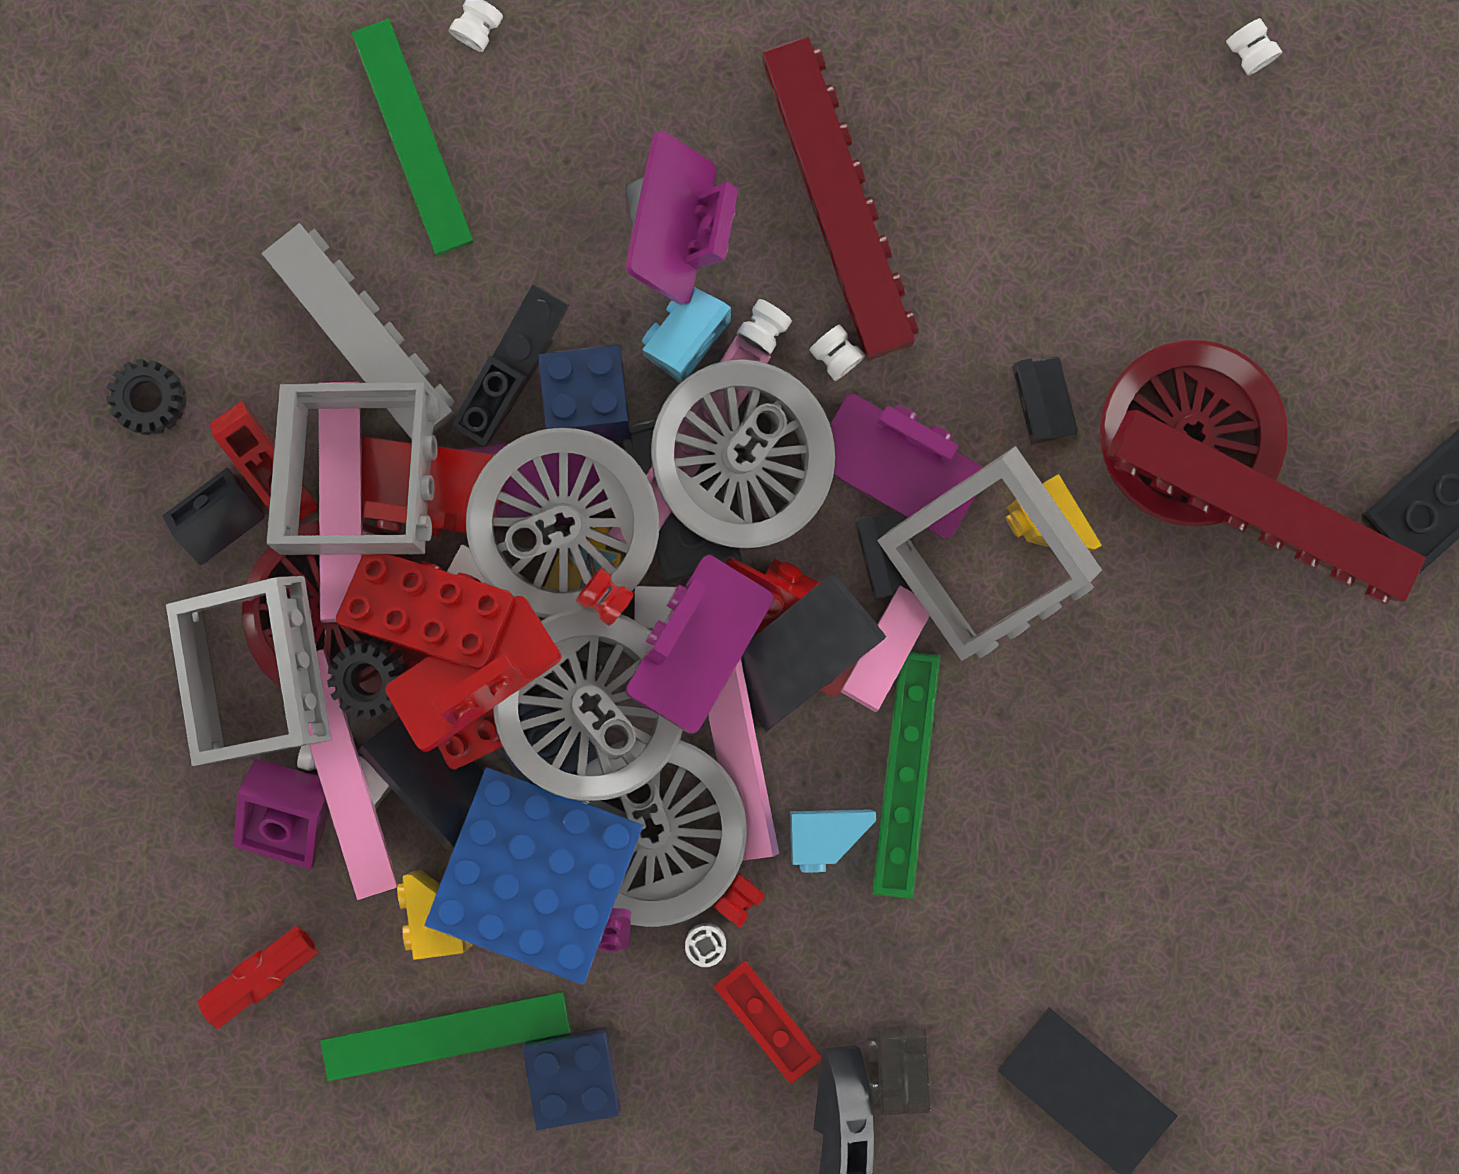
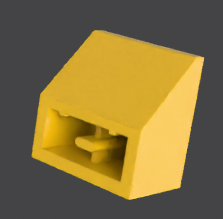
[397,870,472,960]

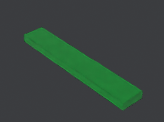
[351,18,474,257]
[872,652,941,899]
[320,991,571,1081]

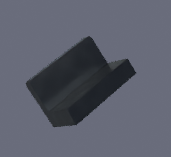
[1012,356,1078,445]
[162,467,264,565]
[855,512,912,600]

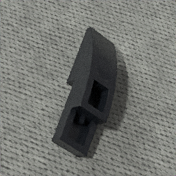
[450,284,570,447]
[813,1045,874,1174]

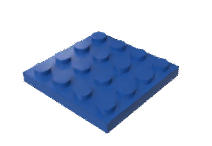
[424,767,643,985]

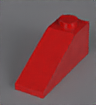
[209,400,319,521]

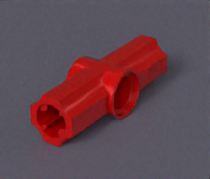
[197,925,319,1029]

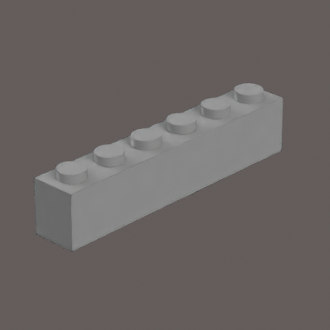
[262,223,456,439]

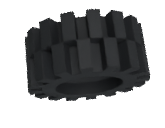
[106,359,186,435]
[327,638,409,719]

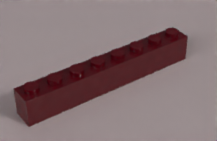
[762,36,918,362]
[1105,410,1426,605]

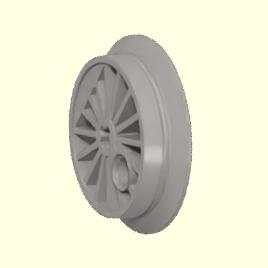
[651,360,835,548]
[466,428,659,618]
[493,608,683,801]
[577,740,747,927]

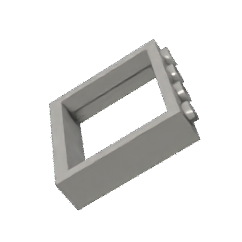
[267,382,440,555]
[877,446,1102,661]
[166,576,331,766]

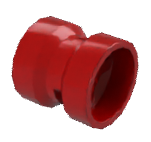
[576,568,634,626]
[712,872,766,928]

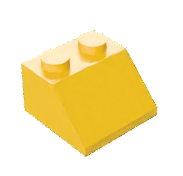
[1005,474,1102,552]

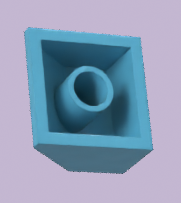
[642,287,731,383]
[790,809,876,872]

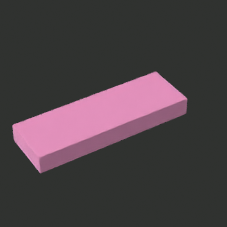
[840,586,930,712]

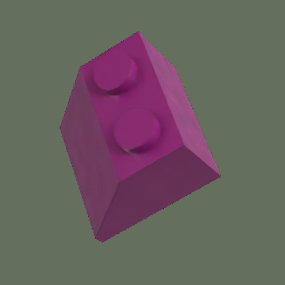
[233,759,329,869]

